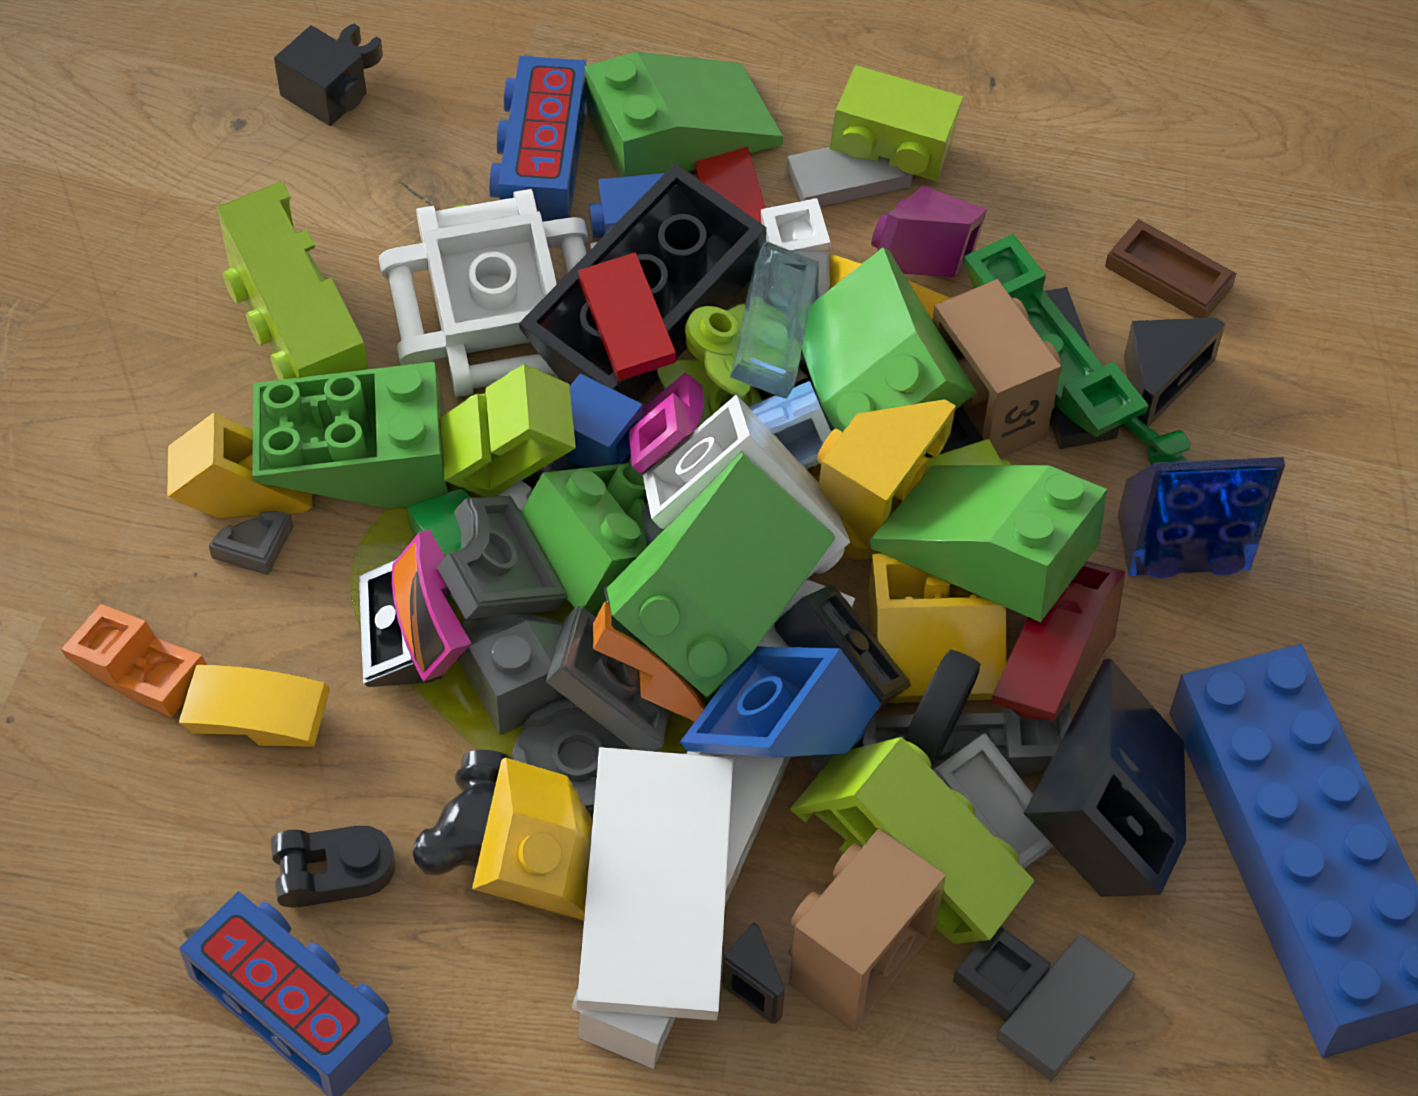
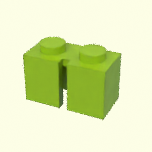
[829,65,963,182]
[440,364,576,497]

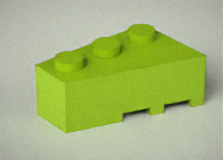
[217,181,368,380]
[790,737,1035,944]

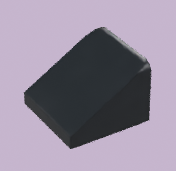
[723,922,785,1024]

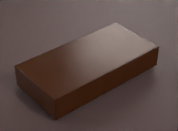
[1105,219,1237,318]

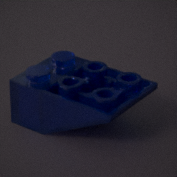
[1118,457,1285,578]

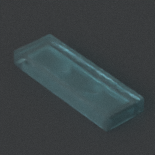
[730,240,819,399]

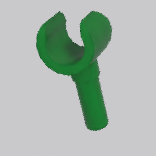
[1122,417,1190,472]

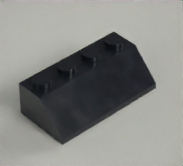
[519,163,767,401]

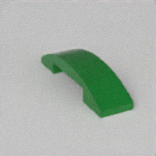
[963,233,1149,437]

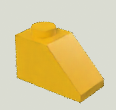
[167,413,312,518]

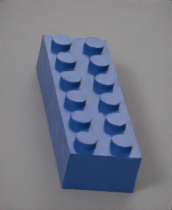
[1169,644,1418,1058]

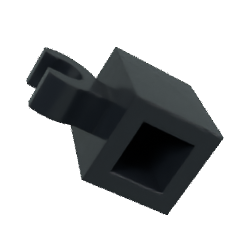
[274,24,383,126]

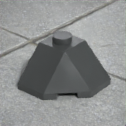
[457,613,567,735]

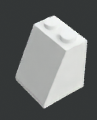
[642,394,850,579]

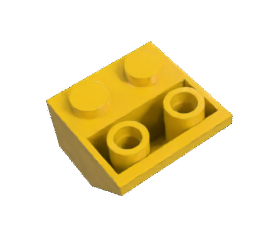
[868,554,1006,703]

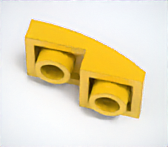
[179,665,330,747]

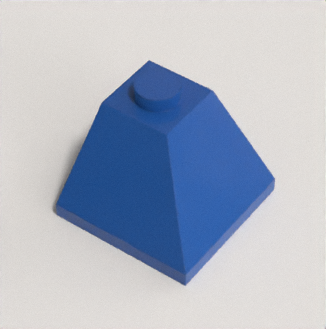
[680,646,881,758]

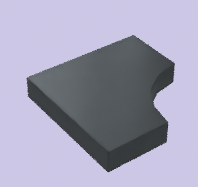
[436,496,568,620]
[546,605,669,752]

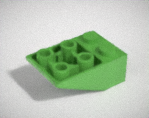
[252,362,450,509]
[521,463,652,613]

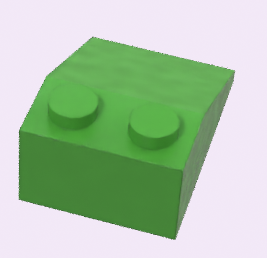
[584,52,783,177]
[792,247,977,432]
[607,451,835,698]
[870,465,1107,622]

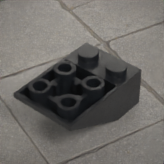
[1024,659,1186,897]

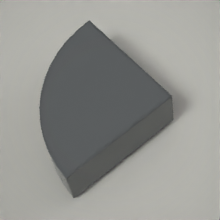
[209,511,293,575]

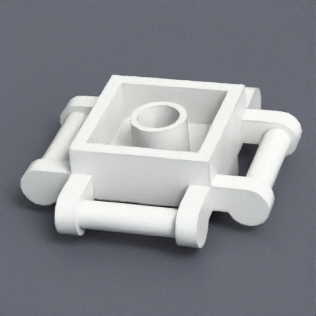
[378,189,589,398]

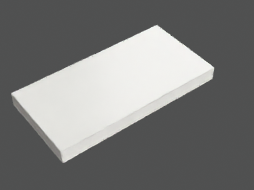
[577,747,733,1021]

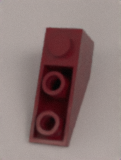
[991,561,1126,722]

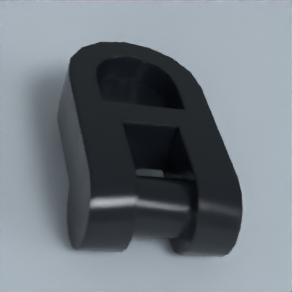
[271,826,395,908]

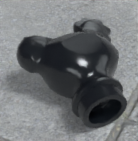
[413,750,516,902]

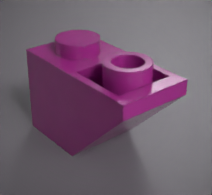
[871,186,987,277]

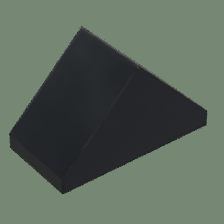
[1124,318,1225,427]

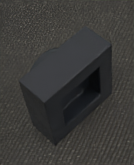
[953,926,1051,1022]

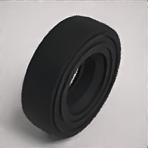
[904,649,981,767]

